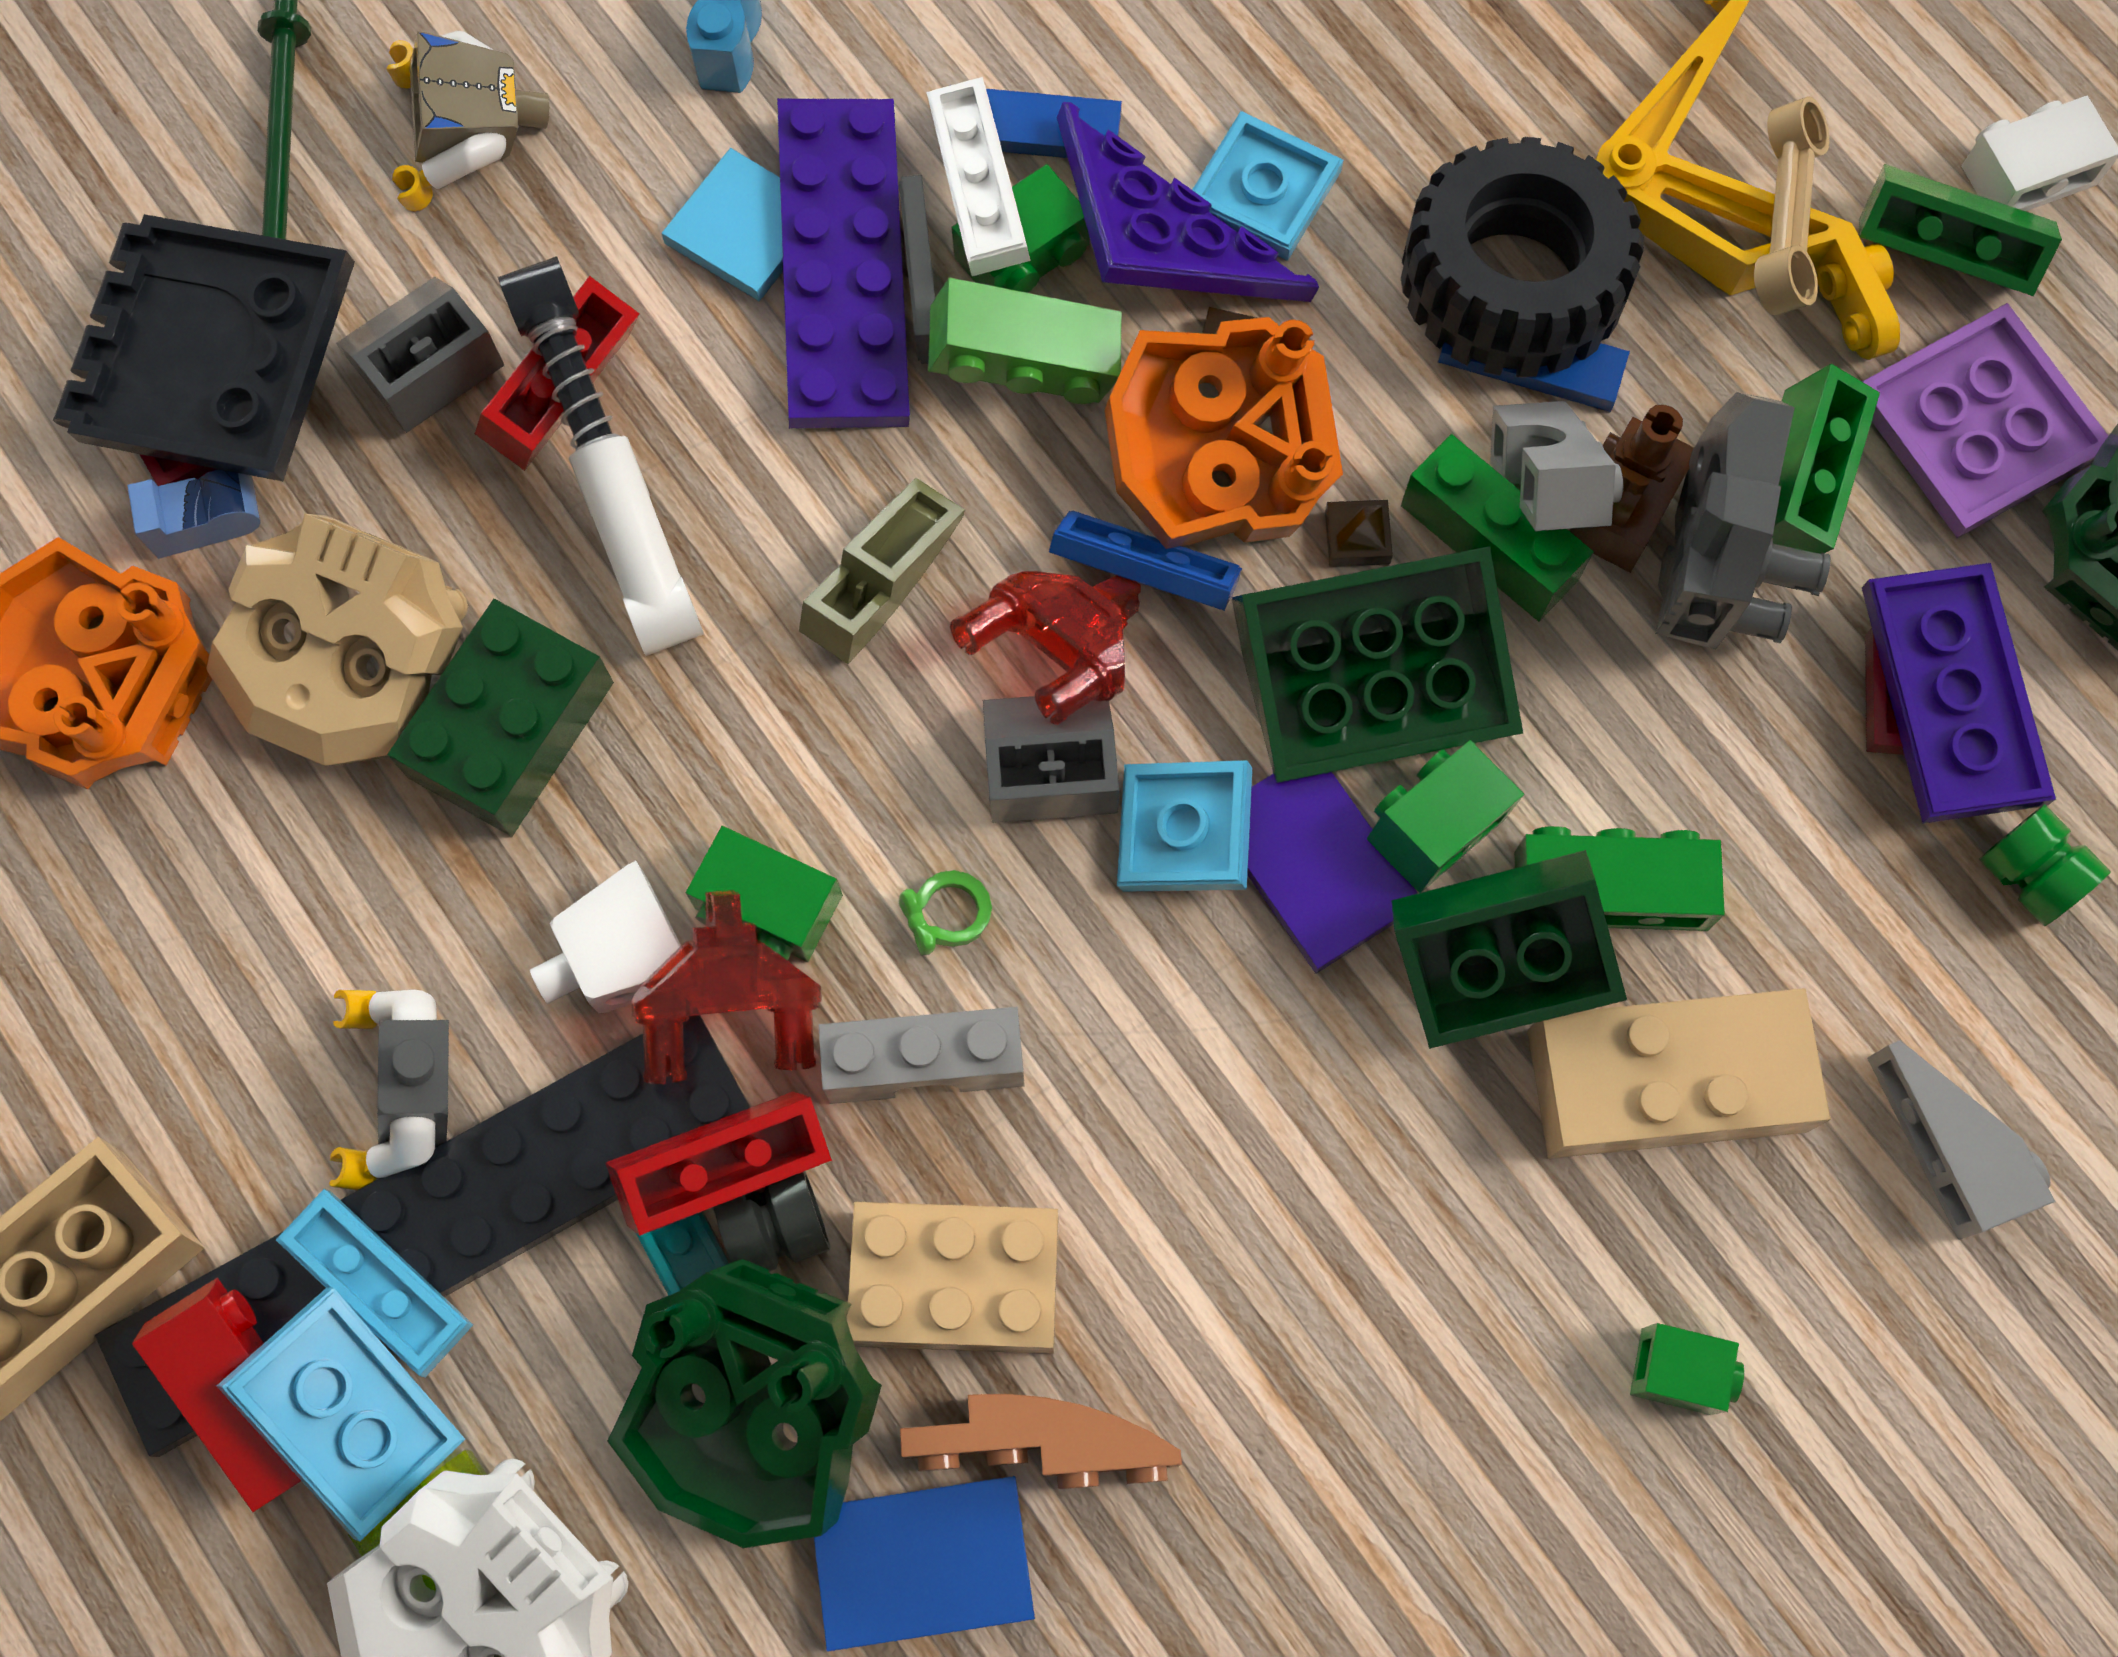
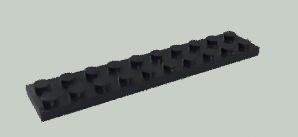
[95,1005,751,1457]

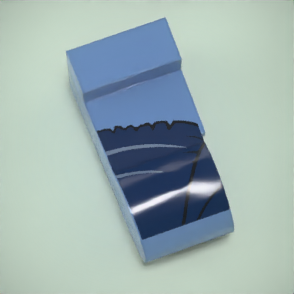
[127,469,261,559]

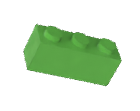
[928,277,1122,404]

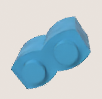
[686,0,762,93]

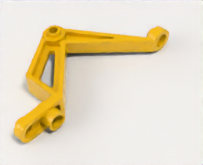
[1595,0,1900,360]

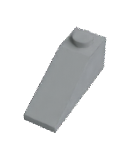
[1867,1040,2055,1240]

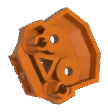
[1104,317,1343,549]
[0,537,212,789]

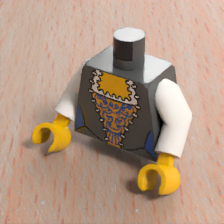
[329,990,449,1191]

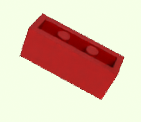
[474,276,640,471]
[605,1092,832,1236]
[132,1277,301,1512]

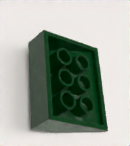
[1231,546,1523,783]

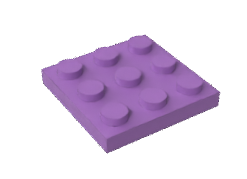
[1862,303,2108,538]

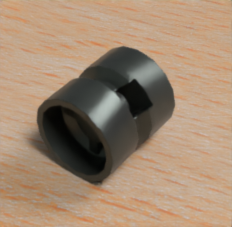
[714,1171,830,1272]

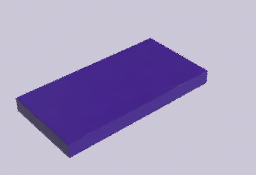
[1862,563,2056,824]

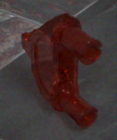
[950,571,1141,725]
[631,890,822,1084]

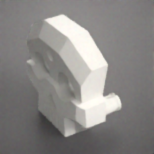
[327,1459,628,1657]

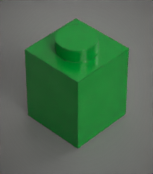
[1630,1323,1744,1415]

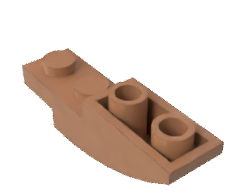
[900,1394,1182,1489]

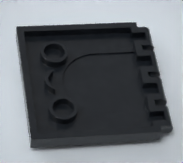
[53,214,355,482]

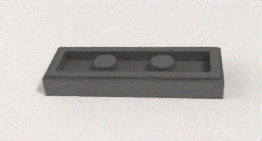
[899,175,935,364]

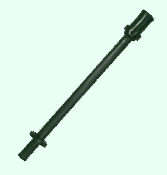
[257,0,311,239]

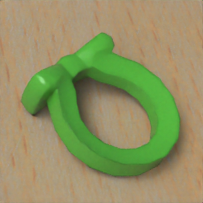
[899,870,992,955]

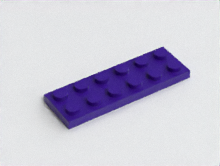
[777,98,910,429]

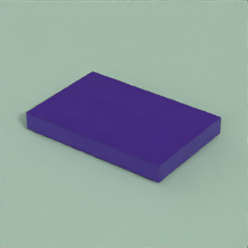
[1247,772,1418,974]

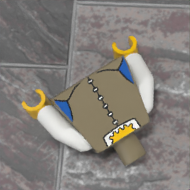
[386,31,550,212]

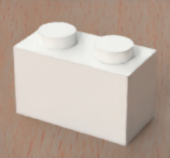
[1961,95,2118,211]

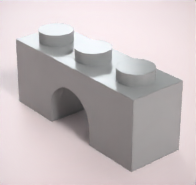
[1490,401,1623,531]
[819,1007,1025,1104]

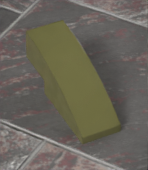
[799,478,965,664]

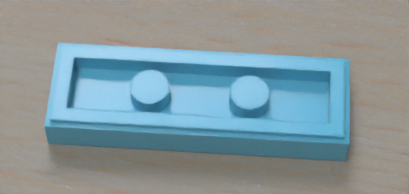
[276,1189,473,1378]

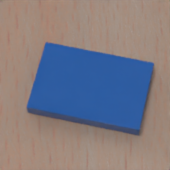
[814,1476,1035,1652]

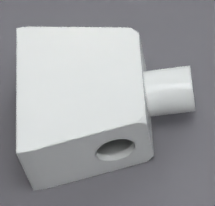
[530,861,699,1013]

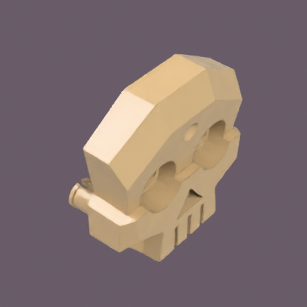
[206,513,468,766]

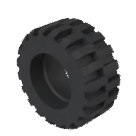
[1401,137,1644,377]

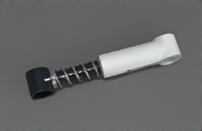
[498,256,704,656]

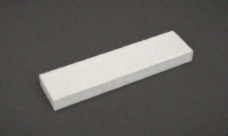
[927,77,1031,276]

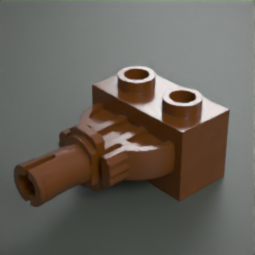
[1569,405,1694,573]

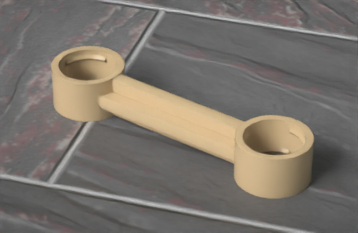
[1754,96,1830,315]

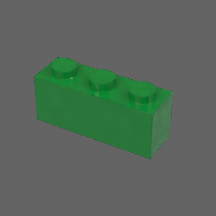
[1859,164,2062,297]
[1772,363,1880,554]
[1401,434,1594,622]
[1514,826,1725,931]

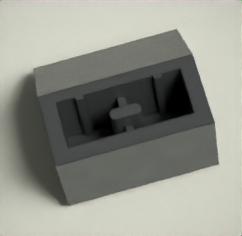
[336,277,505,433]
[983,691,1119,823]

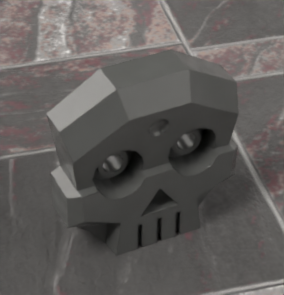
[1655,392,1831,650]

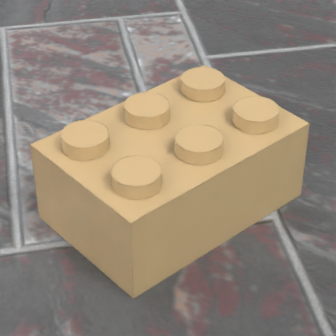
[847,1202,1059,1354]

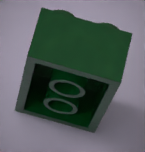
[387,598,614,837]
[1391,850,1627,1049]

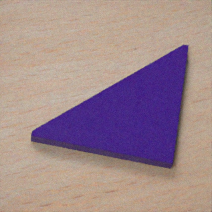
[1056,102,1319,302]

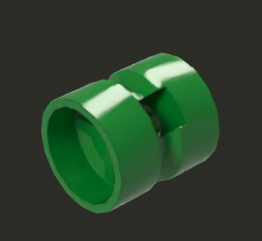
[1979,804,2111,927]

